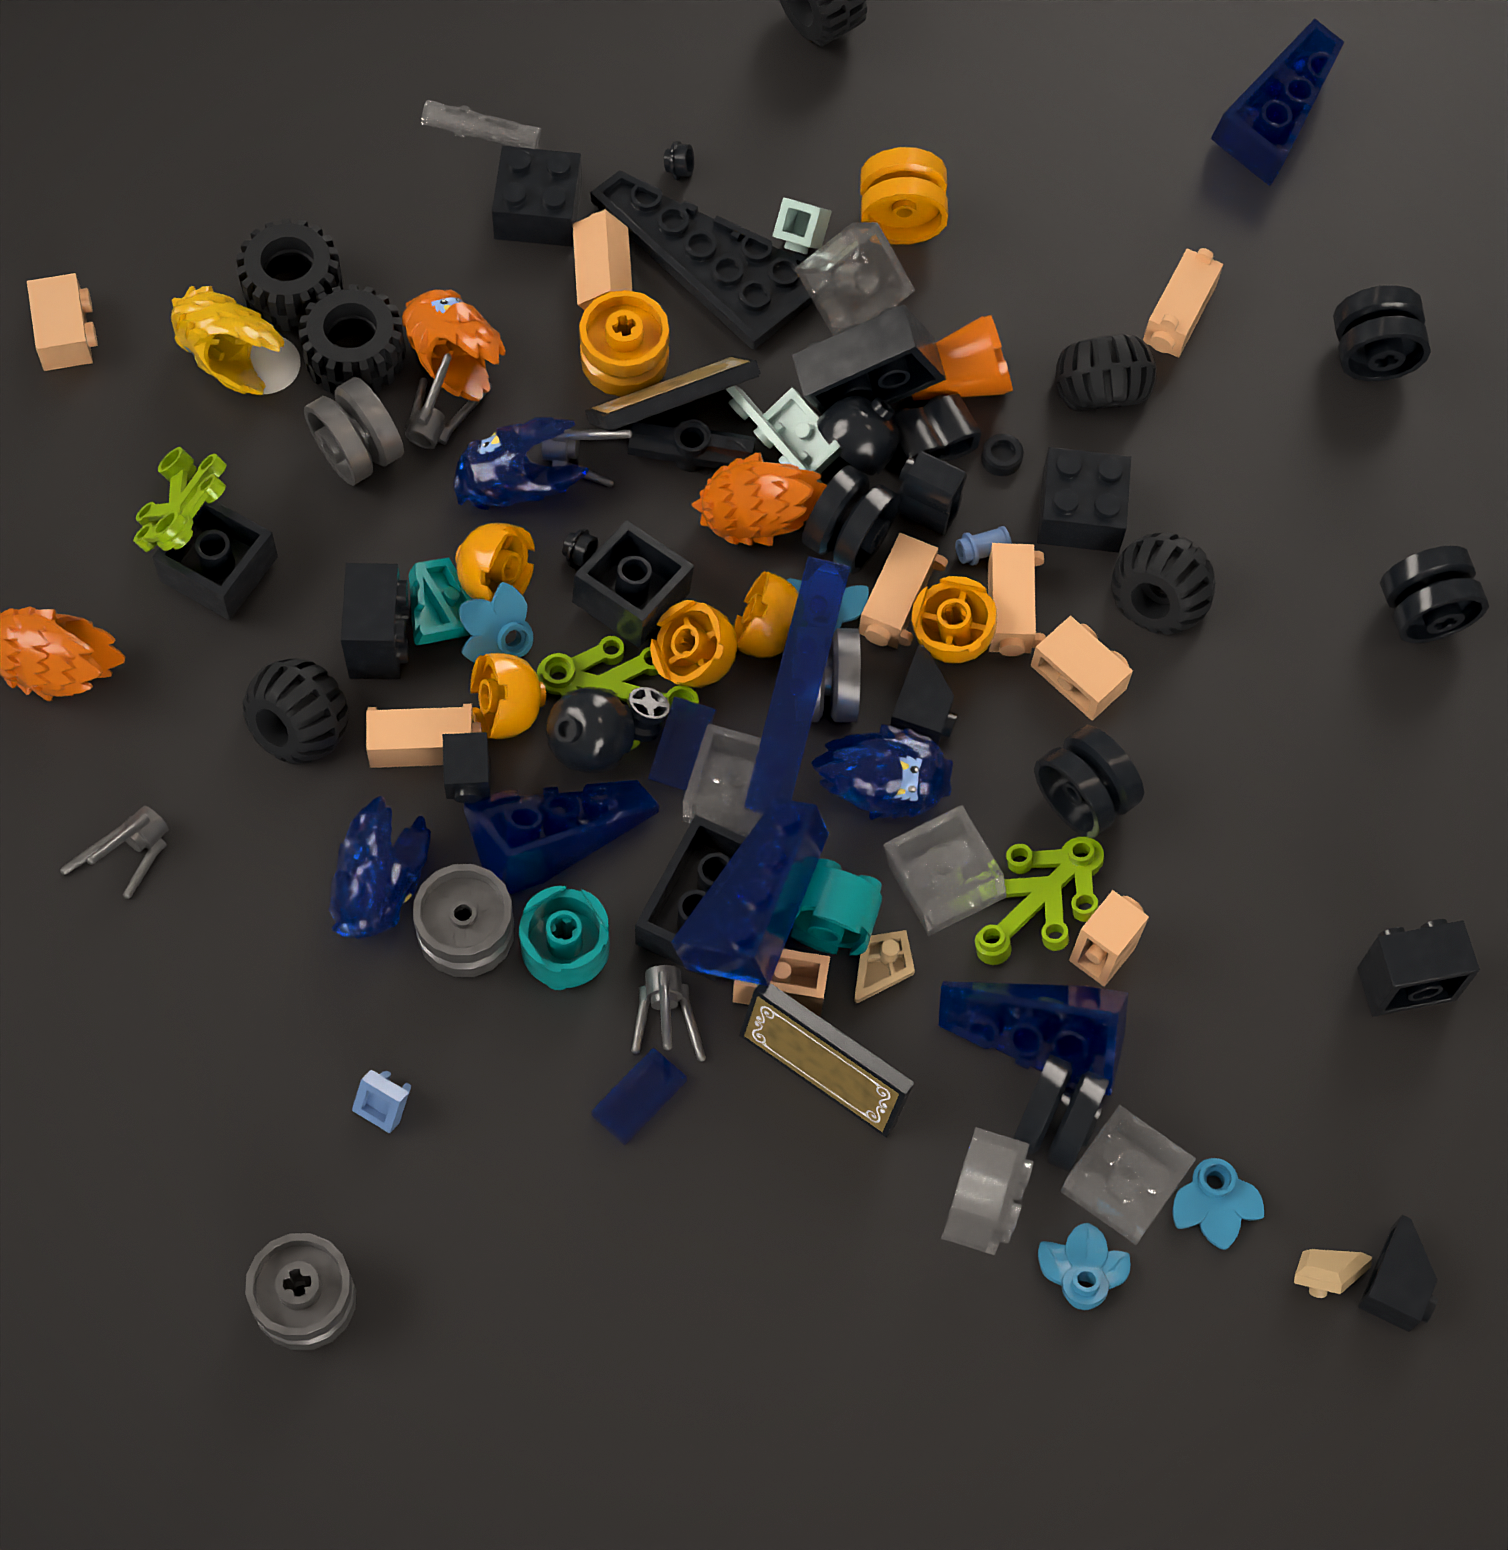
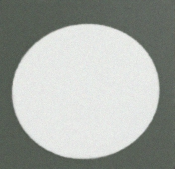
[250,337,301,394]

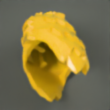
[171,286,284,395]

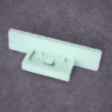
[726,385,843,484]

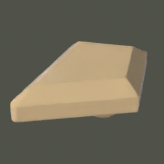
[854,930,915,1003]
[1294,1249,1372,1298]

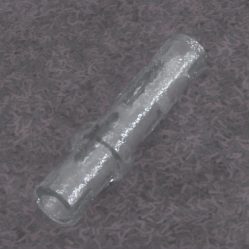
[422,99,542,149]

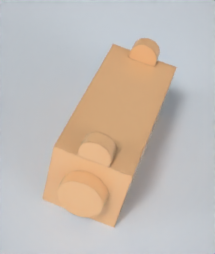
[573,209,632,310]
[1143,248,1223,358]
[859,533,948,649]
[988,543,1046,656]
[366,703,482,768]

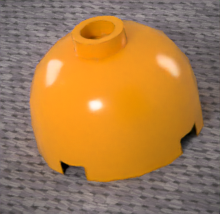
[455,523,535,602]
[733,571,808,658]
[911,576,997,663]
[650,600,738,688]
[470,653,546,739]

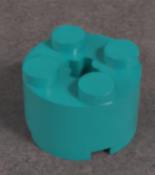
[782,859,882,956]
[519,886,610,990]

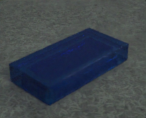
[648,696,717,792]
[591,1047,687,1145]

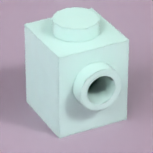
[772,197,832,254]

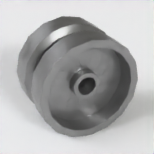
[304,377,404,486]
[792,628,861,723]
[413,864,514,977]
[245,1233,356,1350]

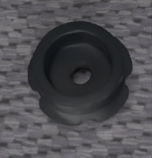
[664,141,694,180]
[562,528,598,568]

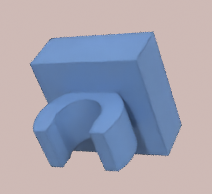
[352,1070,411,1133]

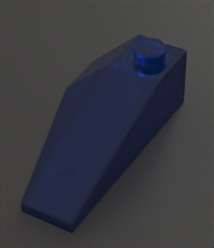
[464,780,660,895]
[938,981,1129,1096]

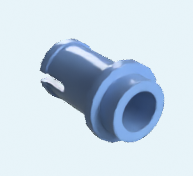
[955,526,1012,566]

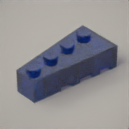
[1210,18,1344,186]
[671,798,829,986]

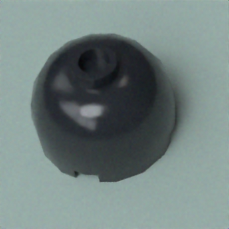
[817,395,900,476]
[546,687,635,773]

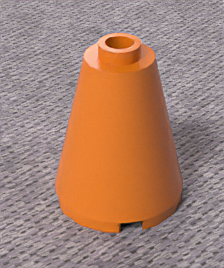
[912,315,1013,401]

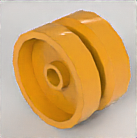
[860,147,948,245]
[579,290,669,397]

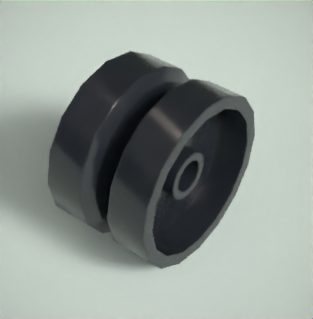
[1333,285,1431,381]
[802,465,901,575]
[1380,546,1489,643]
[1034,725,1144,838]
[1010,1054,1109,1172]

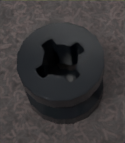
[627,687,670,742]

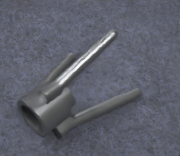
[405,353,492,449]
[542,427,633,487]
[60,805,169,899]
[631,965,706,1062]

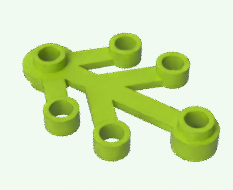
[134,447,227,552]
[537,636,699,749]
[975,837,1104,965]

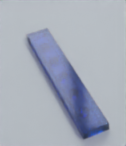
[744,556,850,820]

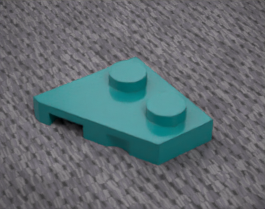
[409,557,473,645]

